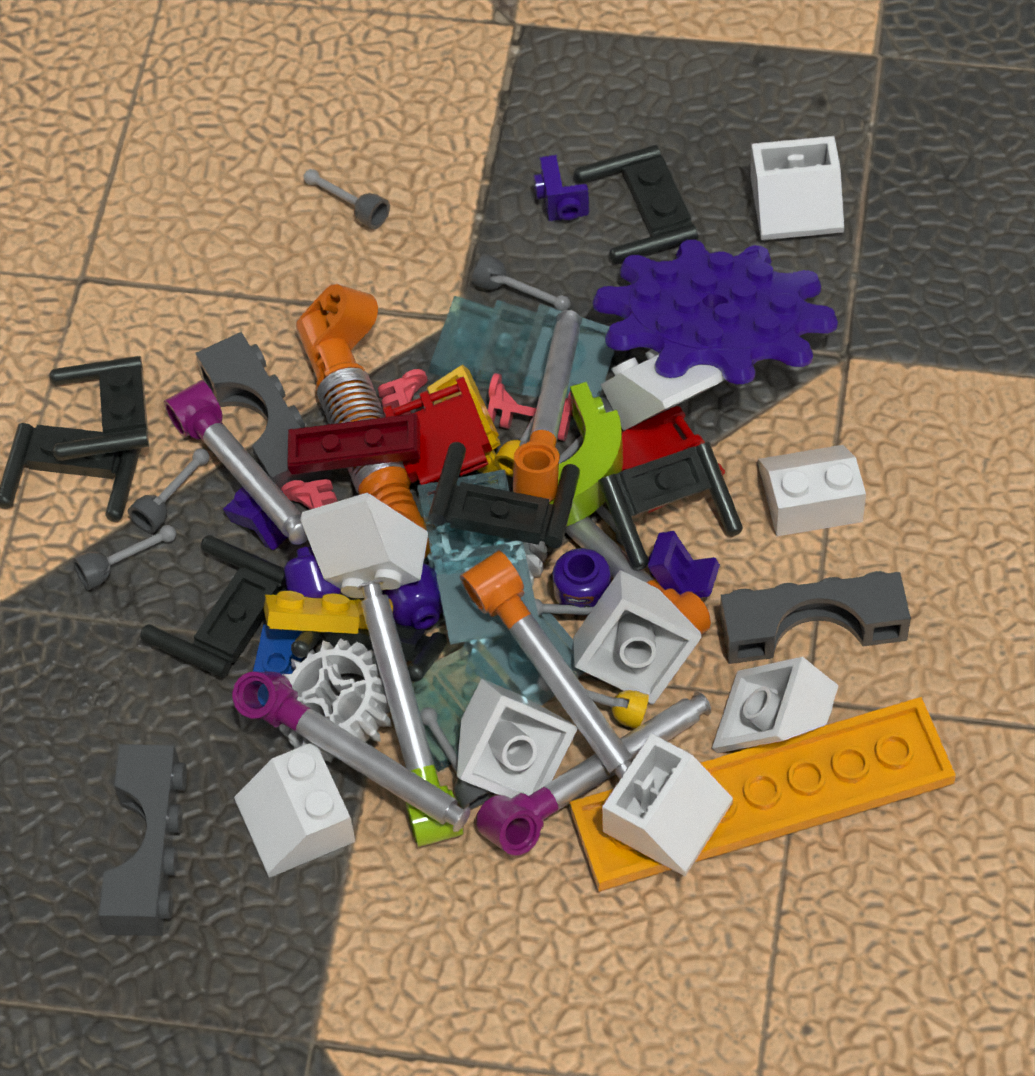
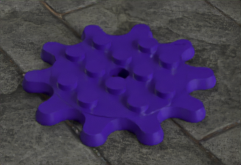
[592,240,838,384]

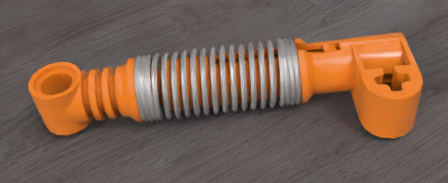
[296,284,437,559]

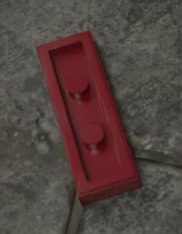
[287,413,420,475]

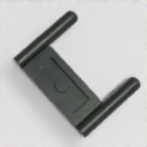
[573,145,698,264]
[49,356,149,460]
[0,423,141,522]
[428,442,580,548]
[598,442,743,570]
[140,535,286,678]
[291,623,447,682]

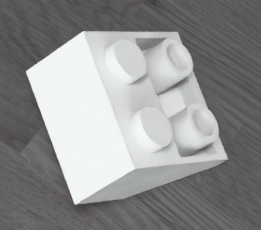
[750,136,844,240]
[602,733,733,876]

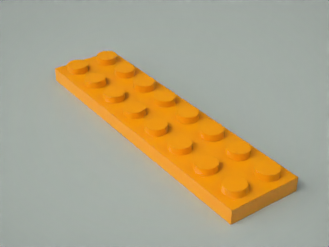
[570,697,956,891]

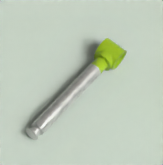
[357,580,463,847]

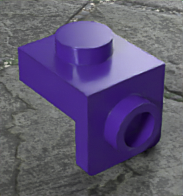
[534,155,589,221]
[223,487,287,550]
[648,531,720,598]

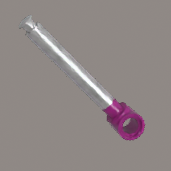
[163,380,308,545]
[232,672,470,832]
[477,691,711,855]

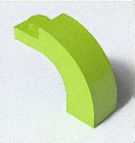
[549,382,623,526]

